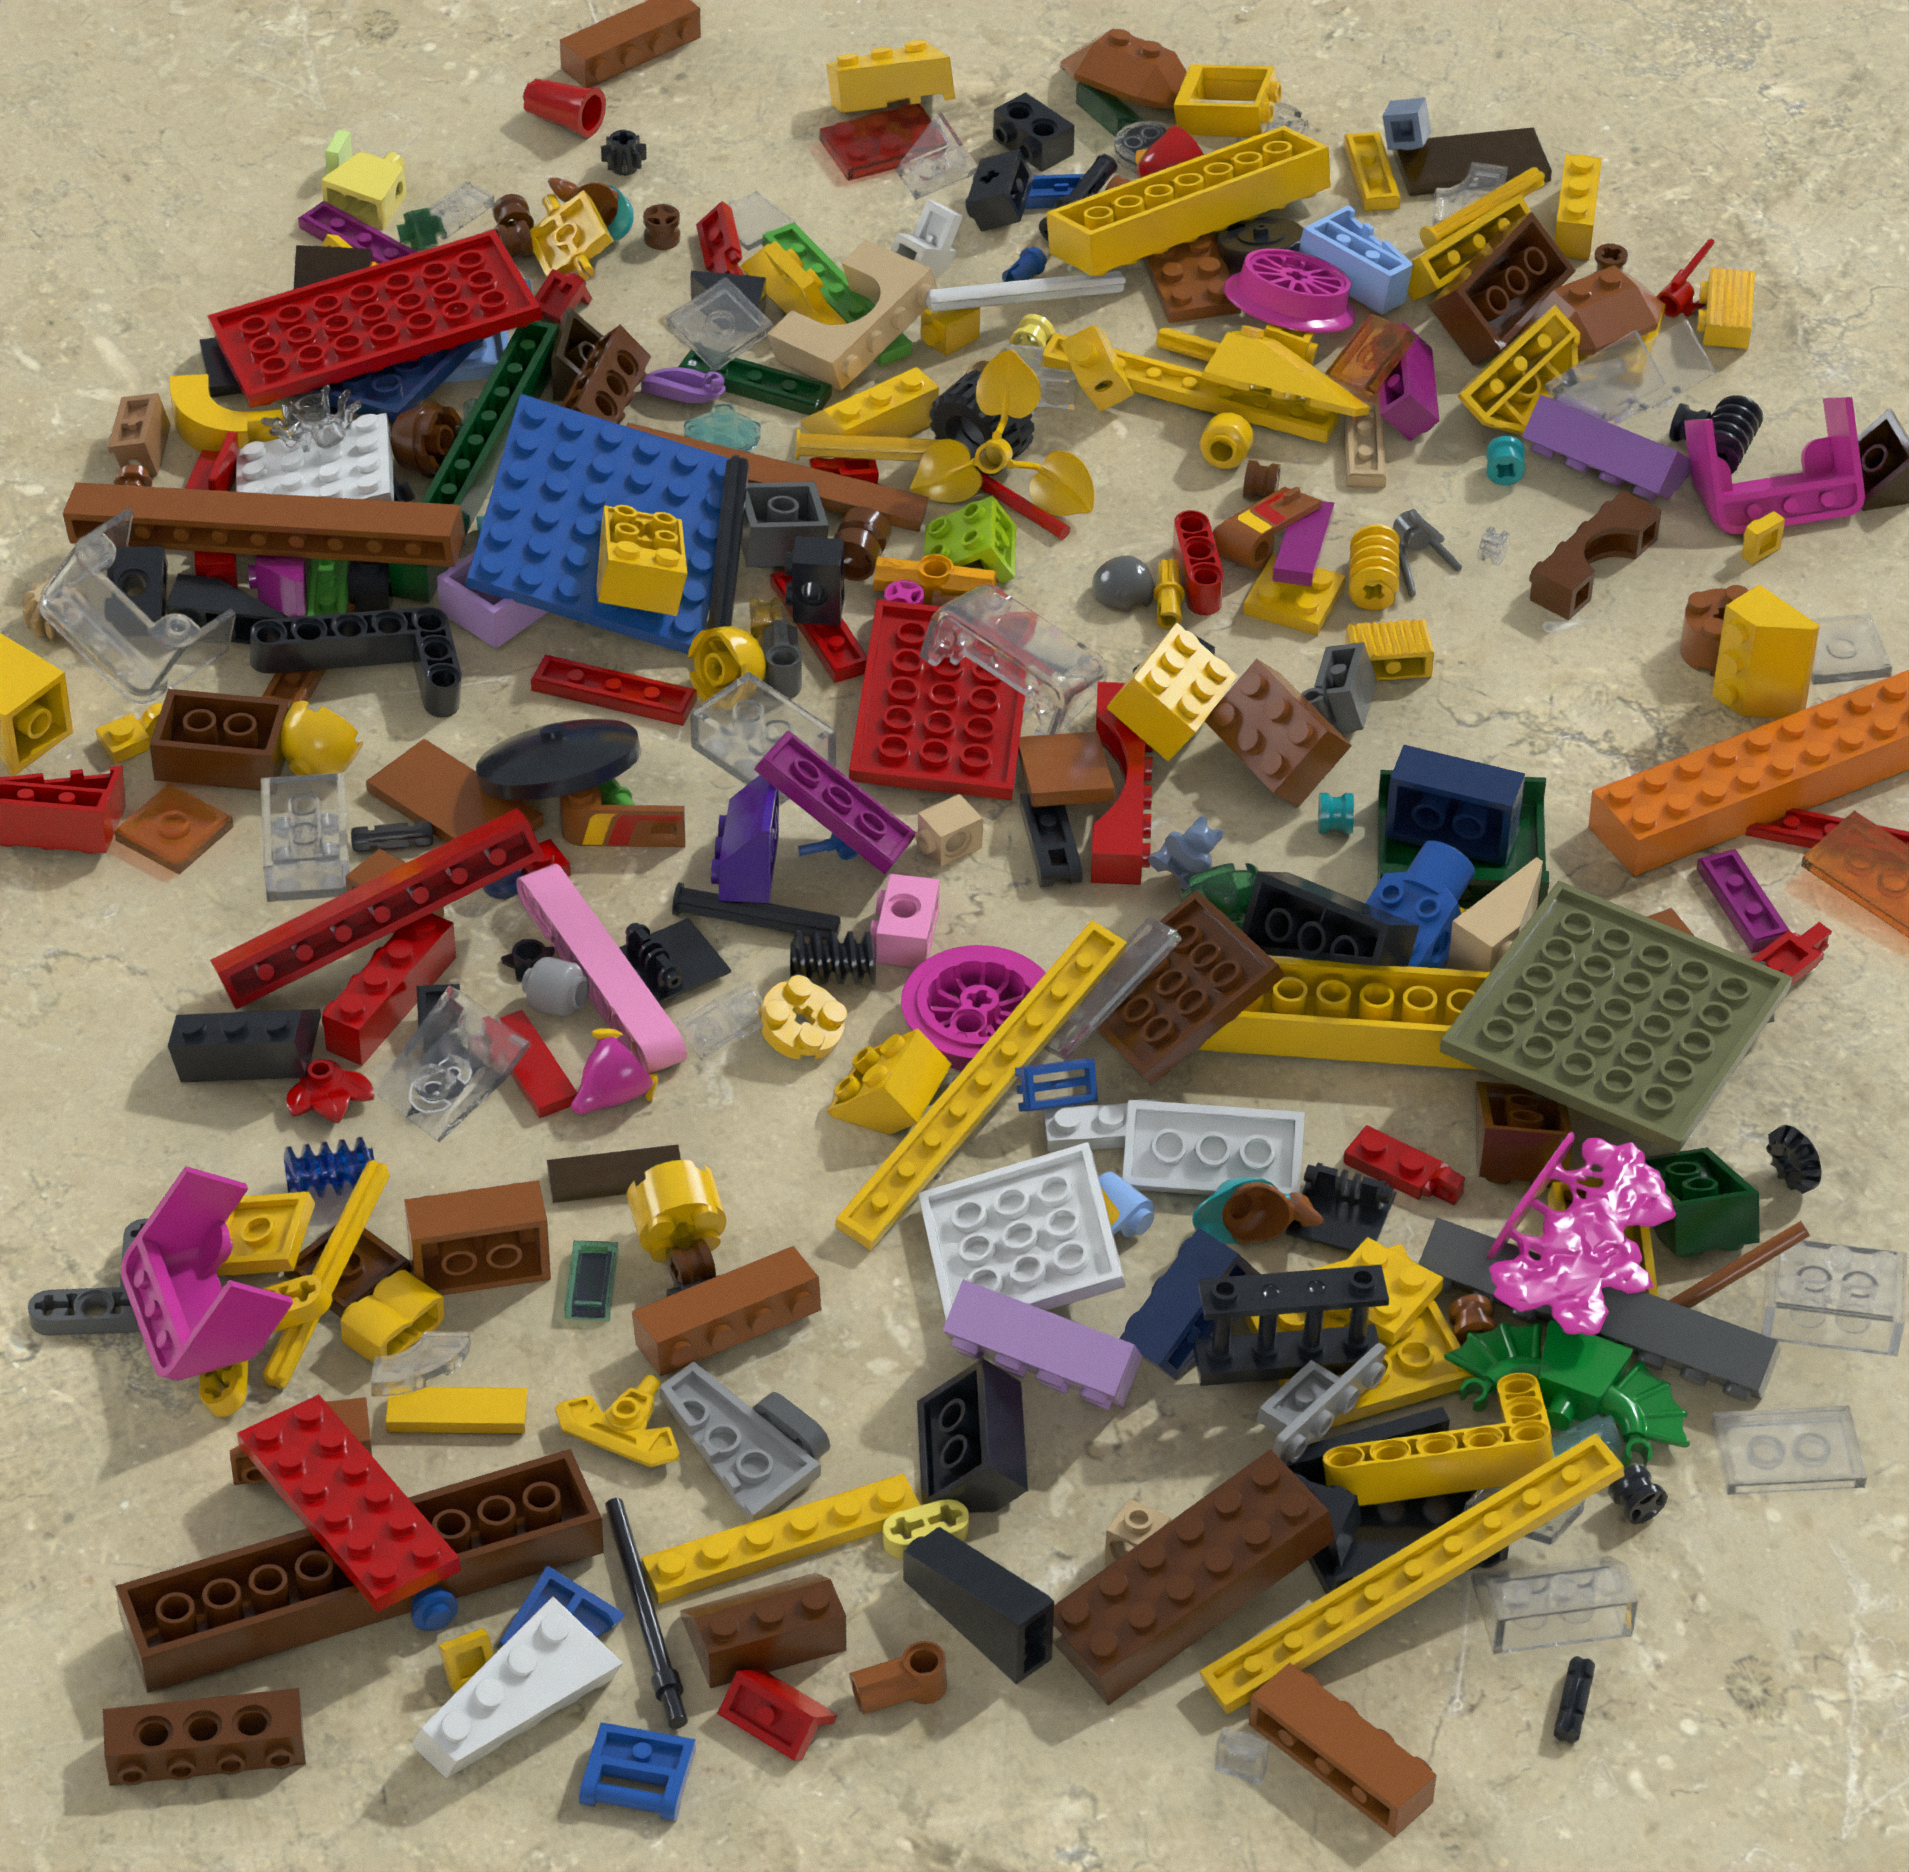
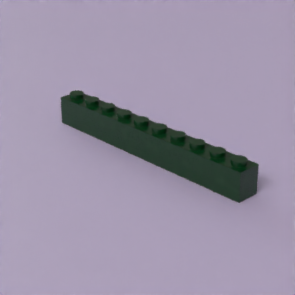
[389,321,559,603]

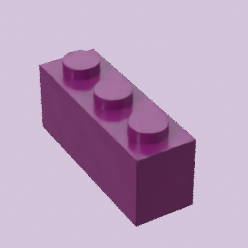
[1374,322,1440,441]

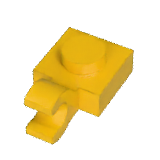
[95,702,163,764]

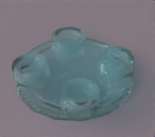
[684,403,761,452]

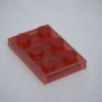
[820,103,948,181]

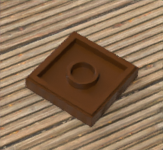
[284,1225,412,1318]

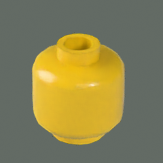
[1200,413,1254,469]

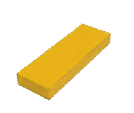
[1343,132,1401,211]
[386,1386,528,1434]

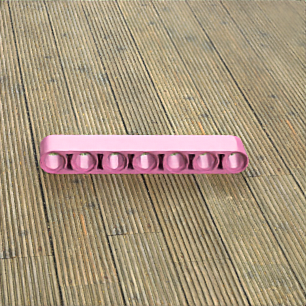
[516,864,687,1074]

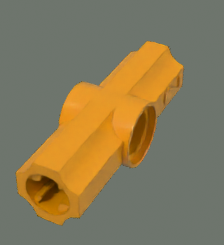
[873,554,997,605]

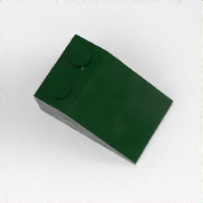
[1645,1147,1760,1258]

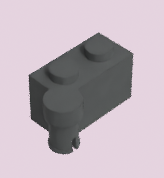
[1301,642,1377,734]

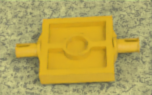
[530,190,614,280]

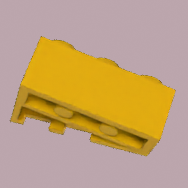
[826,40,955,113]

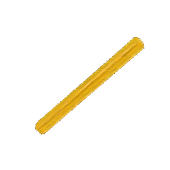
[263,1160,390,1389]

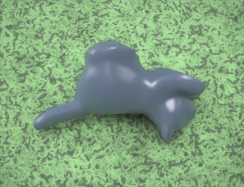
[1148,816,1224,896]

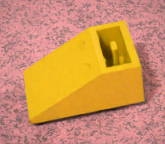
[596,505,687,616]

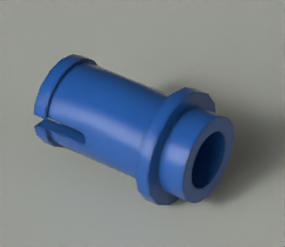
[1002,247,1047,282]

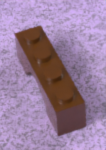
[1529,490,1662,620]

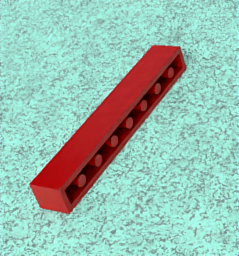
[210,808,545,1010]

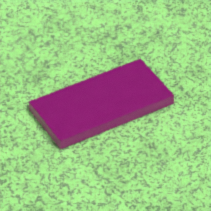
[753,730,916,875]

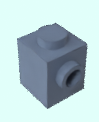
[1382,97,1431,150]

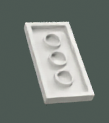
[1122,1100,1305,1196]

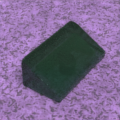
[1076,82,1147,139]

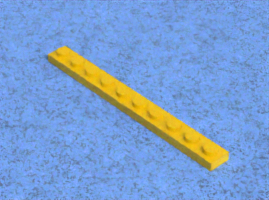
[835,920,1127,1251]
[1199,1433,1624,1715]

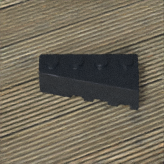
[1241,871,1419,967]

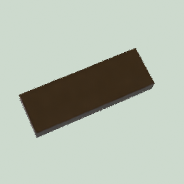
[547,1144,681,1203]

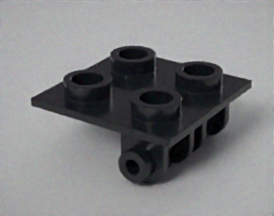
[619,918,731,1004]
[1285,1162,1397,1253]

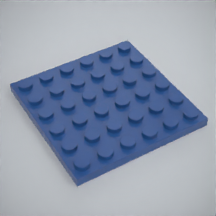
[465,394,730,654]

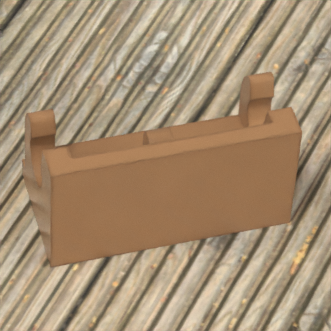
[108,393,171,476]

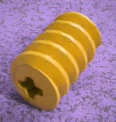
[1349,524,1400,611]

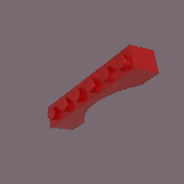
[1091,682,1153,885]

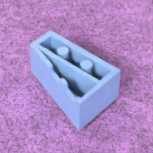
[1299,205,1413,315]

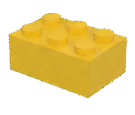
[1106,623,1238,761]

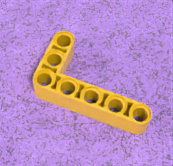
[1323,1373,1554,1506]

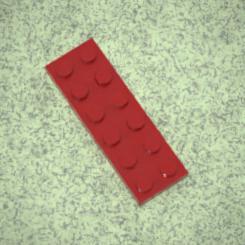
[237,1394,461,1612]

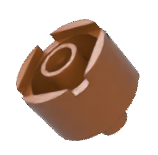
[1680,585,1749,677]

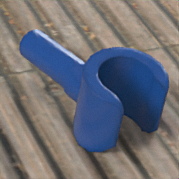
[798,833,858,860]

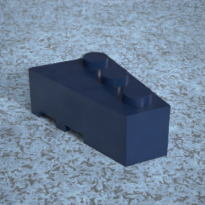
[1119,1227,1260,1380]

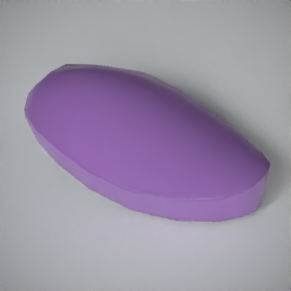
[641,367,726,403]

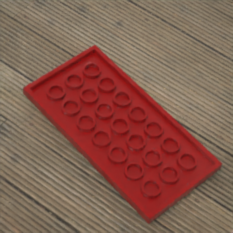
[207,229,543,408]

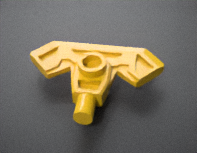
[555,1374,680,1467]

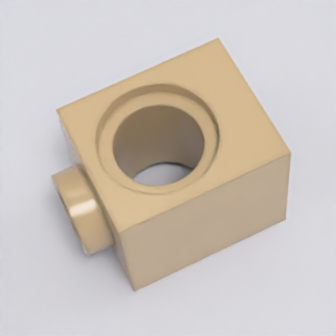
[915,794,983,867]
[1104,1498,1171,1566]

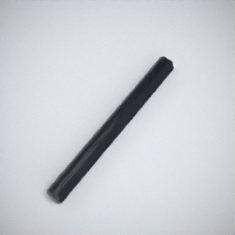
[707,455,750,629]

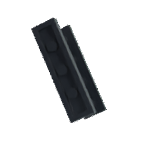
[1193,1265,1389,1386]

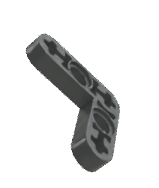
[28,1218,148,1336]

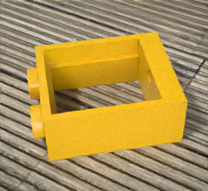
[1174,64,1282,137]

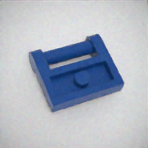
[579,1722,696,1821]

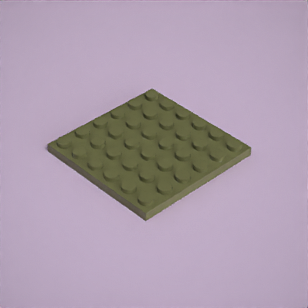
[1440,880,1792,1154]

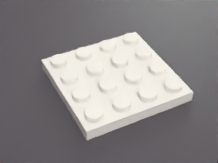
[236,413,394,501]
[918,1142,1126,1320]

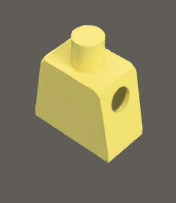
[321,152,406,230]

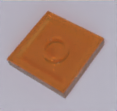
[1325,313,1417,398]
[114,784,234,875]

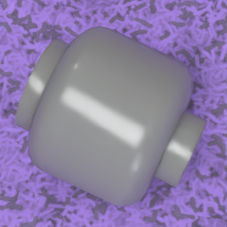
[522,957,589,1017]

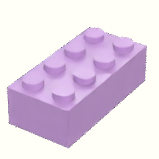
[437,551,548,649]
[942,1279,1143,1411]

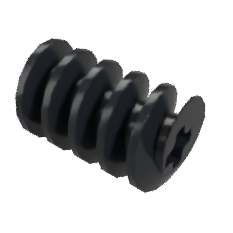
[1710,395,1763,475]
[790,931,876,985]

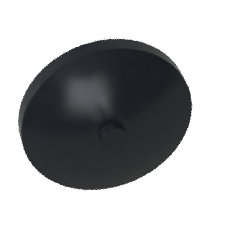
[476,719,641,800]

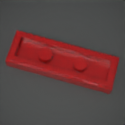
[483,1010,577,1119]

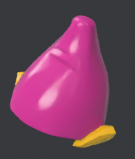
[571,1028,658,1114]

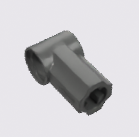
[762,620,802,698]

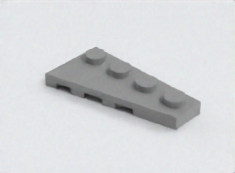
[660,1361,821,1522]

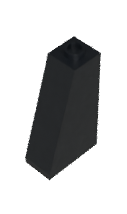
[903,1527,1054,1685]

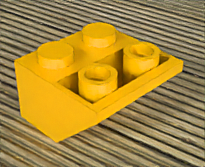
[827,1028,952,1135]

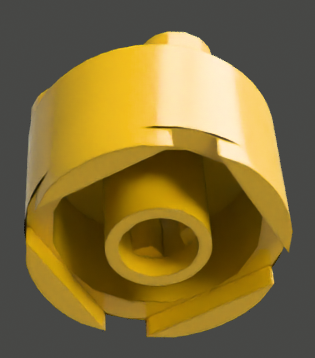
[627,1160,727,1263]

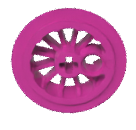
[1224,248,1356,333]
[901,945,1046,1071]

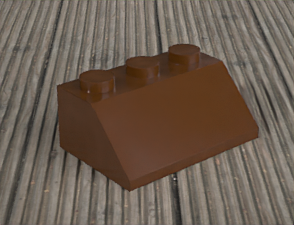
[680,1573,846,1689]

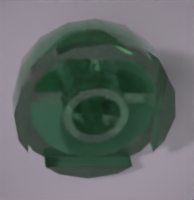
[1178,863,1259,930]

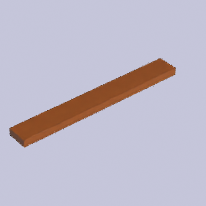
[626,422,929,532]

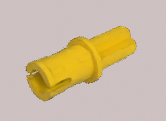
[1153,558,1185,630]

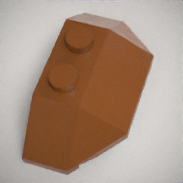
[1060,28,1187,113]
[1519,265,1663,356]

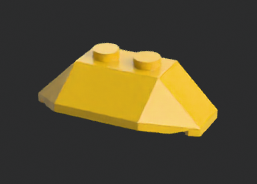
[1457,305,1580,435]

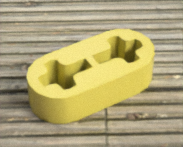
[883,1499,969,1559]

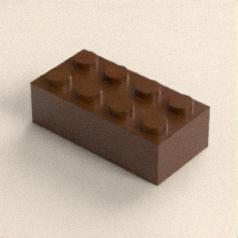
[1428,212,1576,365]

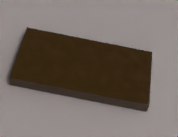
[1392,127,1552,196]

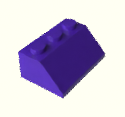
[711,775,779,903]

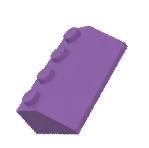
[1522,394,1691,502]

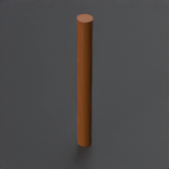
[1669,1221,1810,1309]

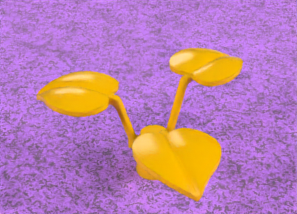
[910,350,1095,516]

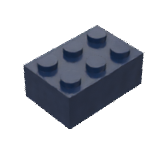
[1385,745,1525,866]

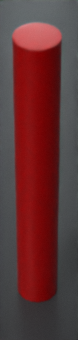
[980,472,1070,540]

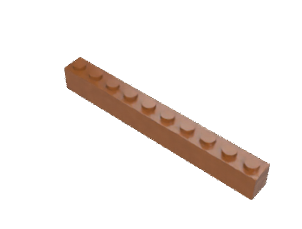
[62,482,465,567]

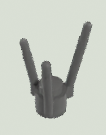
[1393,509,1462,597]

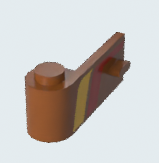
[1213,487,1322,571]
[560,786,686,847]

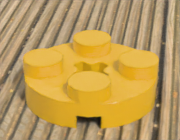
[758,975,847,1060]

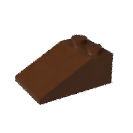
[1476,1081,1573,1188]

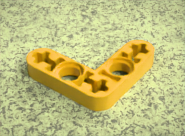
[199,1275,332,1417]

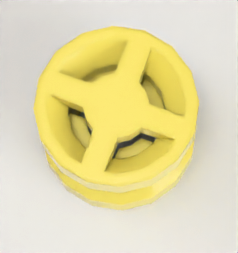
[1009,314,1055,362]

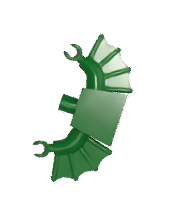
[1444,1320,1690,1467]

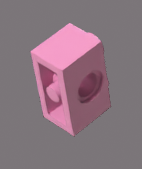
[870,874,940,968]

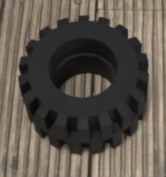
[929,370,1035,476]

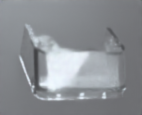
[1544,319,1716,425]
[39,508,236,704]

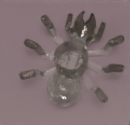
[261,385,362,452]

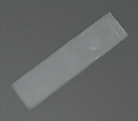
[1043,917,1182,1061]

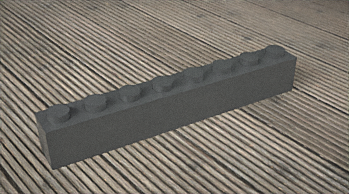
[1418,1217,1781,1402]

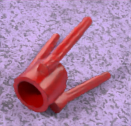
[1656,239,1715,317]

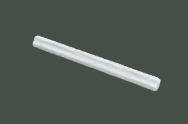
[926,271,1126,312]

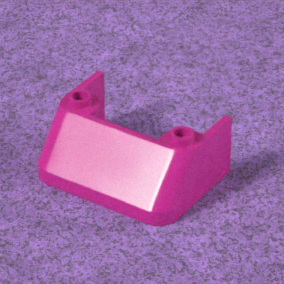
[1684,397,1865,534]
[121,1166,293,1381]

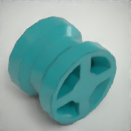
[1486,436,1525,485]
[1318,793,1354,834]

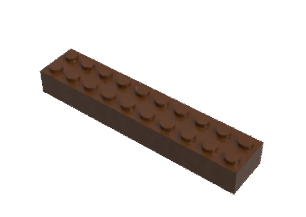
[115,1449,604,1693]

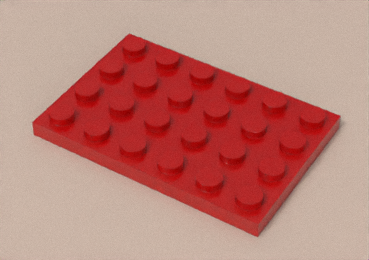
[848,599,1036,800]

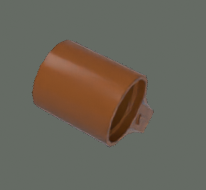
[849,1641,947,1714]

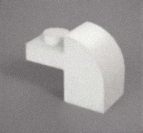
[891,200,963,279]

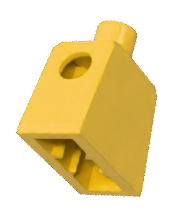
[1061,325,1135,412]

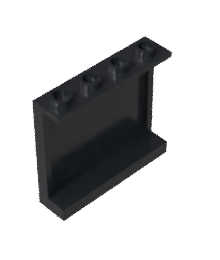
[1285,1406,1509,1594]

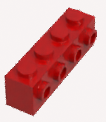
[321,913,456,1066]

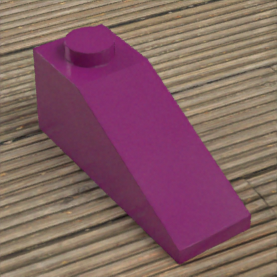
[248,555,307,617]

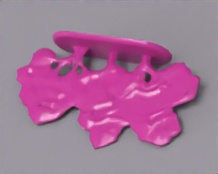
[1486,1131,1676,1336]

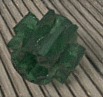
[396,208,445,251]

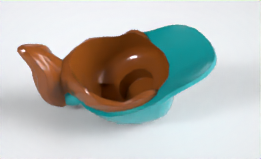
[548,177,634,242]
[1192,1177,1324,1244]

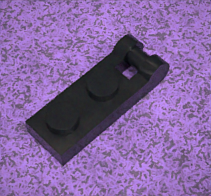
[1020,793,1083,888]

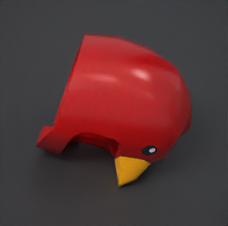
[1135,125,1204,179]

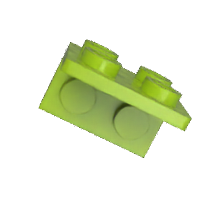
[924,495,1017,584]

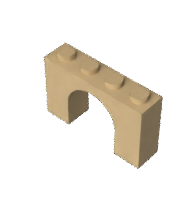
[767,240,938,391]

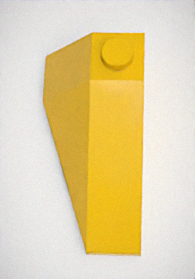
[1202,326,1370,417]

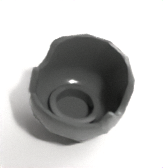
[1092,555,1155,612]

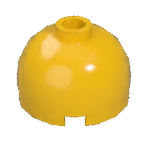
[688,626,766,708]
[281,701,364,779]

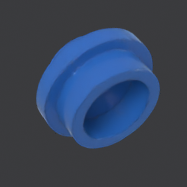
[411,1586,458,1631]

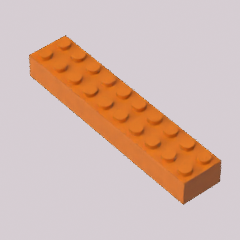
[1588,670,1909,877]

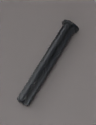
[672,882,841,939]

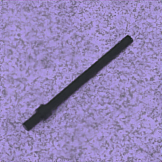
[605,1498,688,1729]

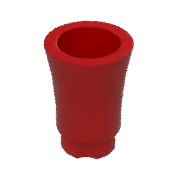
[523,78,606,138]

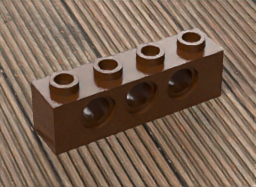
[561,324,652,424]
[103,1688,306,1786]

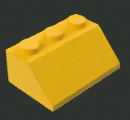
[801,367,939,438]
[1712,584,1820,718]

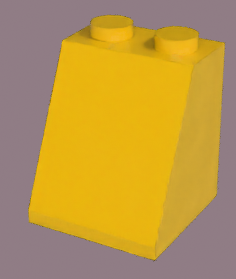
[0,633,73,776]

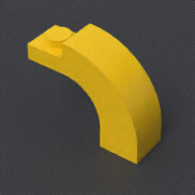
[169,374,288,452]

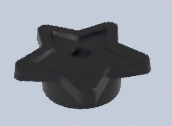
[501,939,555,982]

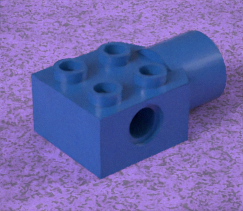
[1365,841,1475,969]

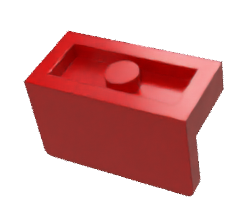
[185,431,239,491]
[717,1669,838,1761]

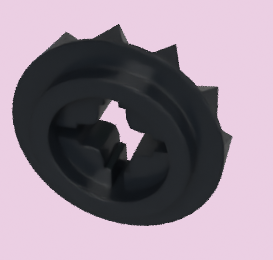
[1766,1125,1822,1194]

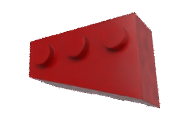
[0,765,126,854]

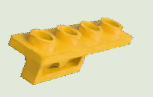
[741,241,847,325]

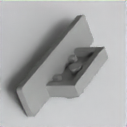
[1256,1342,1387,1464]

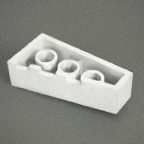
[412,1597,623,1779]

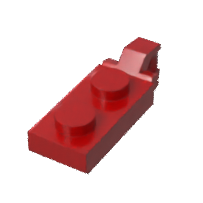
[696,201,743,275]
[1752,922,1832,986]
[1343,1125,1465,1206]

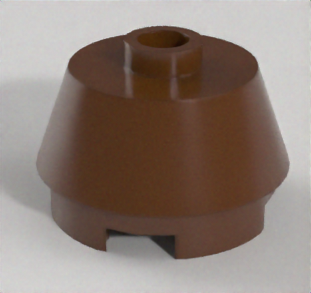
[391,401,462,479]

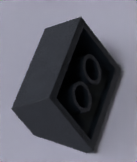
[168,1009,321,1082]
[917,1358,1028,1513]

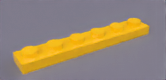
[641,1473,921,1604]

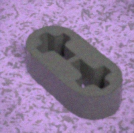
[753,1392,830,1460]

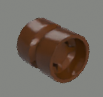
[834,506,892,581]

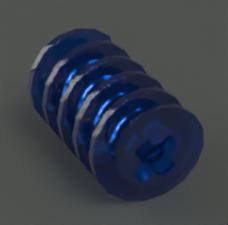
[283,1137,375,1198]

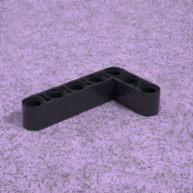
[250,607,462,717]

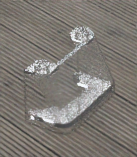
[919,584,1108,735]

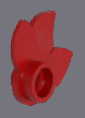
[286,1059,374,1124]

